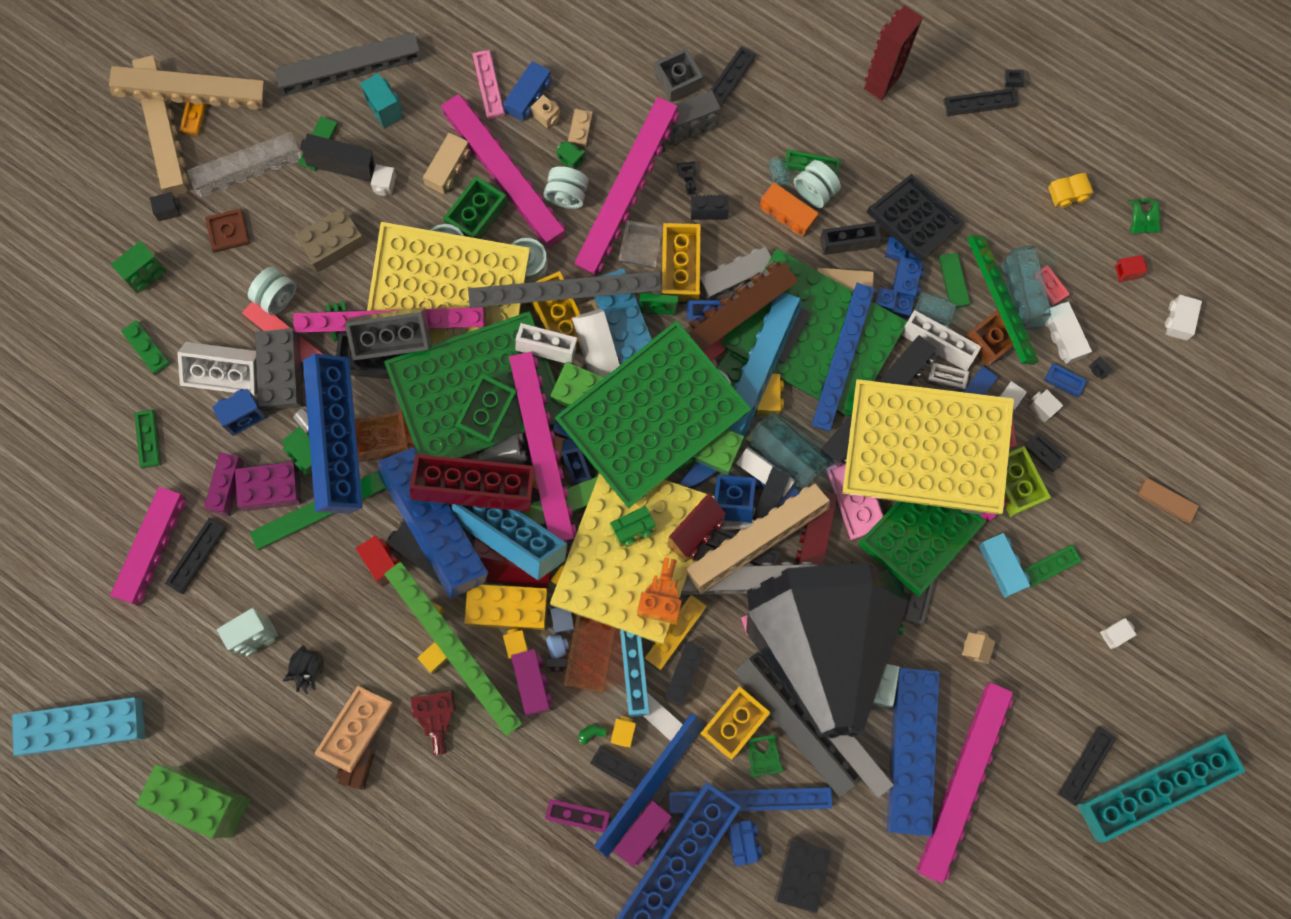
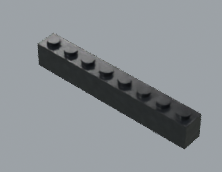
[821,335,937,468]

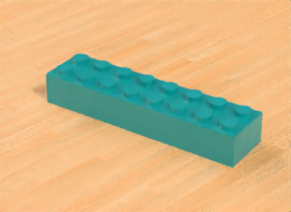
[1077,734,1246,843]

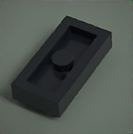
[1025,432,1067,472]

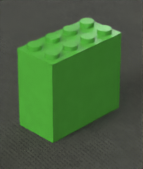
[136,764,251,839]

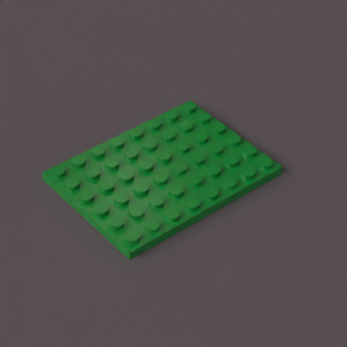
[721,248,907,417]
[384,311,565,458]
[555,320,751,509]

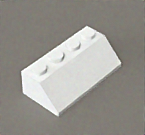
[177,342,257,395]

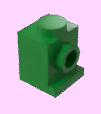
[557,141,586,170]

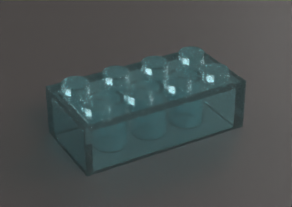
[1002,245,1051,330]
[746,411,831,489]

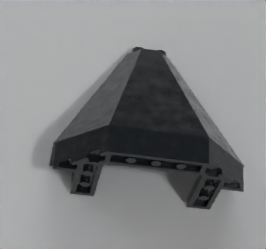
[746,563,908,738]

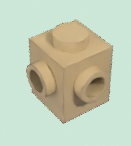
[531,95,560,129]
[962,631,995,664]

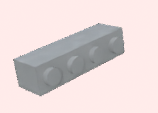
[700,247,771,300]

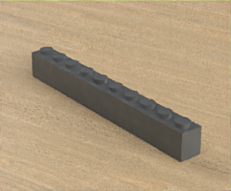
[468,271,661,308]

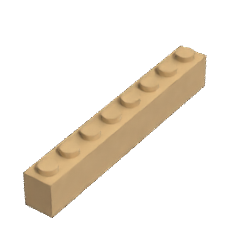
[132,55,190,195]
[109,66,264,110]
[686,484,829,594]

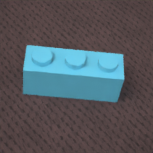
[978,533,1030,598]

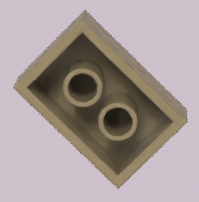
[295,207,366,272]

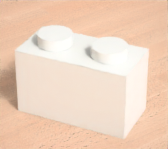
[1165,295,1202,341]

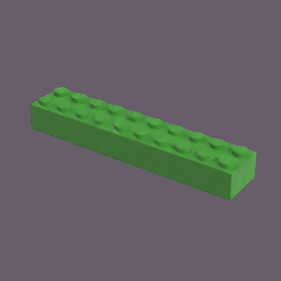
[550,362,744,476]

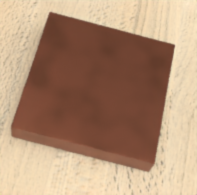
[205,209,250,253]

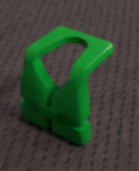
[1128,198,1161,234]
[748,735,783,778]

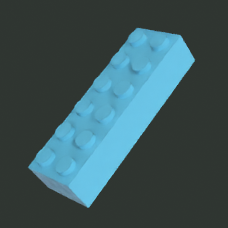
[12,697,145,756]

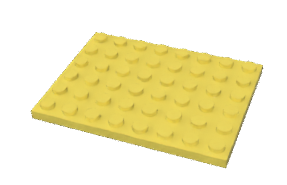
[367,222,531,345]
[842,379,1014,515]
[550,473,714,645]

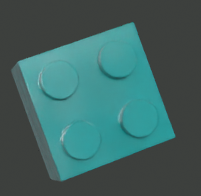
[360,73,403,129]

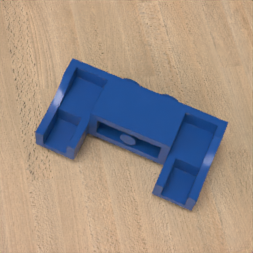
[875,237,924,319]

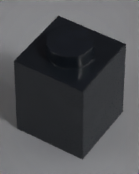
[150,192,182,221]

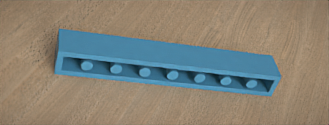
[728,292,803,440]

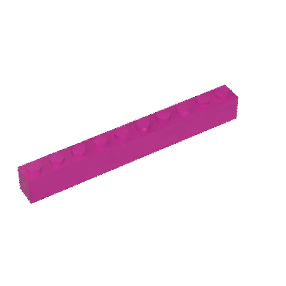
[441,94,566,249]
[574,96,680,276]
[293,307,487,333]
[509,352,577,543]
[915,683,1013,884]

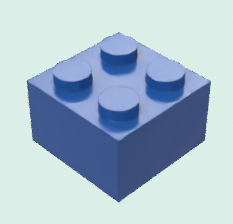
[212,389,267,436]
[714,475,756,523]

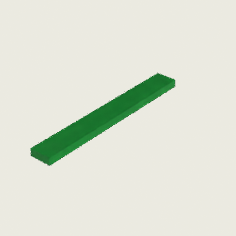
[249,472,386,550]

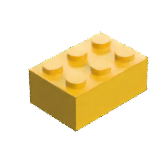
[700,686,771,761]

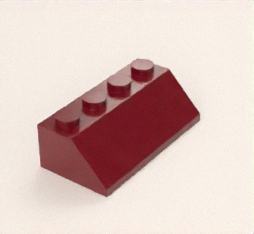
[474,538,551,590]

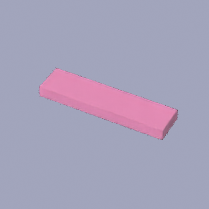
[472,50,505,120]

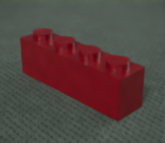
[795,491,838,566]

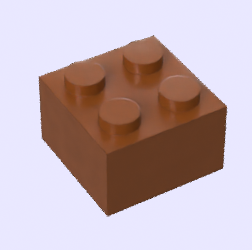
[964,310,1013,366]

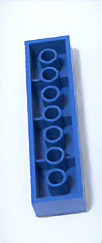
[303,353,363,514]
[377,447,488,599]
[886,668,939,836]
[614,781,741,919]

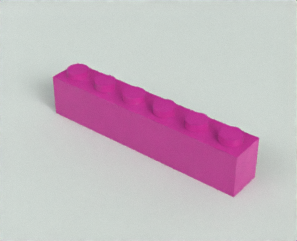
[110,486,186,606]

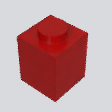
[1115,255,1147,282]

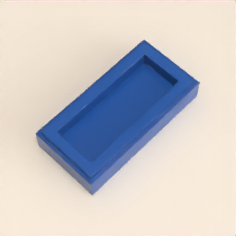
[1044,363,1087,398]

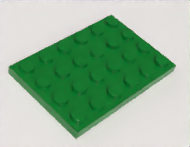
[858,501,986,597]

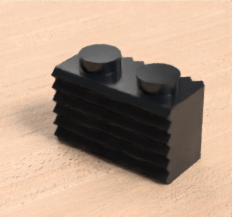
[690,194,729,220]

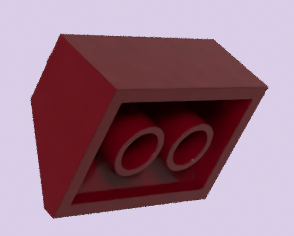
[668,493,726,562]

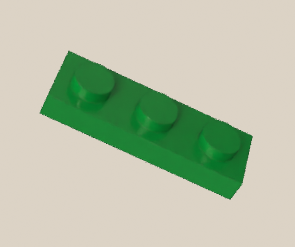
[121,320,170,375]

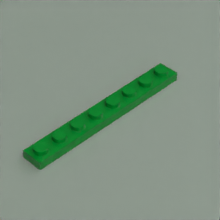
[967,234,1039,365]

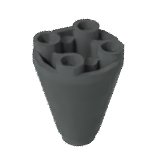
[479,432,533,466]

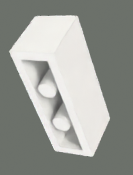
[1043,301,1092,365]
[516,323,577,364]

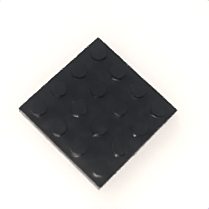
[866,174,965,262]

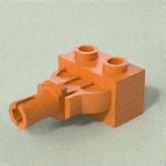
[637,557,681,624]

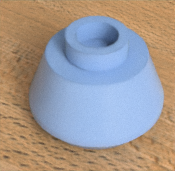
[546,635,569,659]

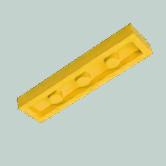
[644,595,707,671]

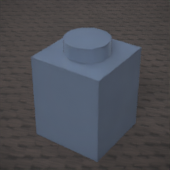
[550,606,575,635]

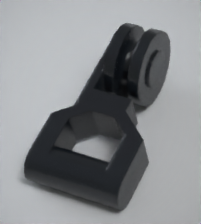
[676,161,696,195]

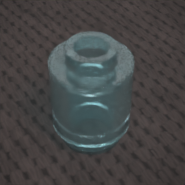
[768,156,791,185]

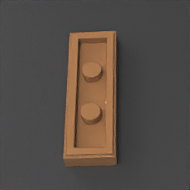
[1137,478,1199,524]

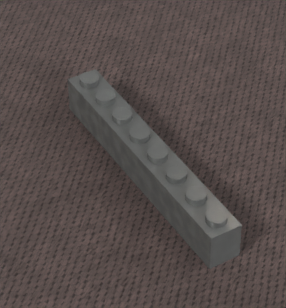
[274,33,422,96]
[734,652,861,797]

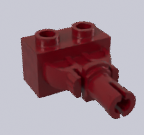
[410,689,456,755]

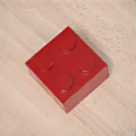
[355,535,399,587]

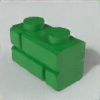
[610,506,656,547]

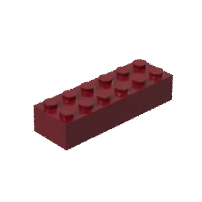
[864,5,923,101]
[410,454,534,512]

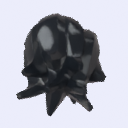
[282,645,324,694]

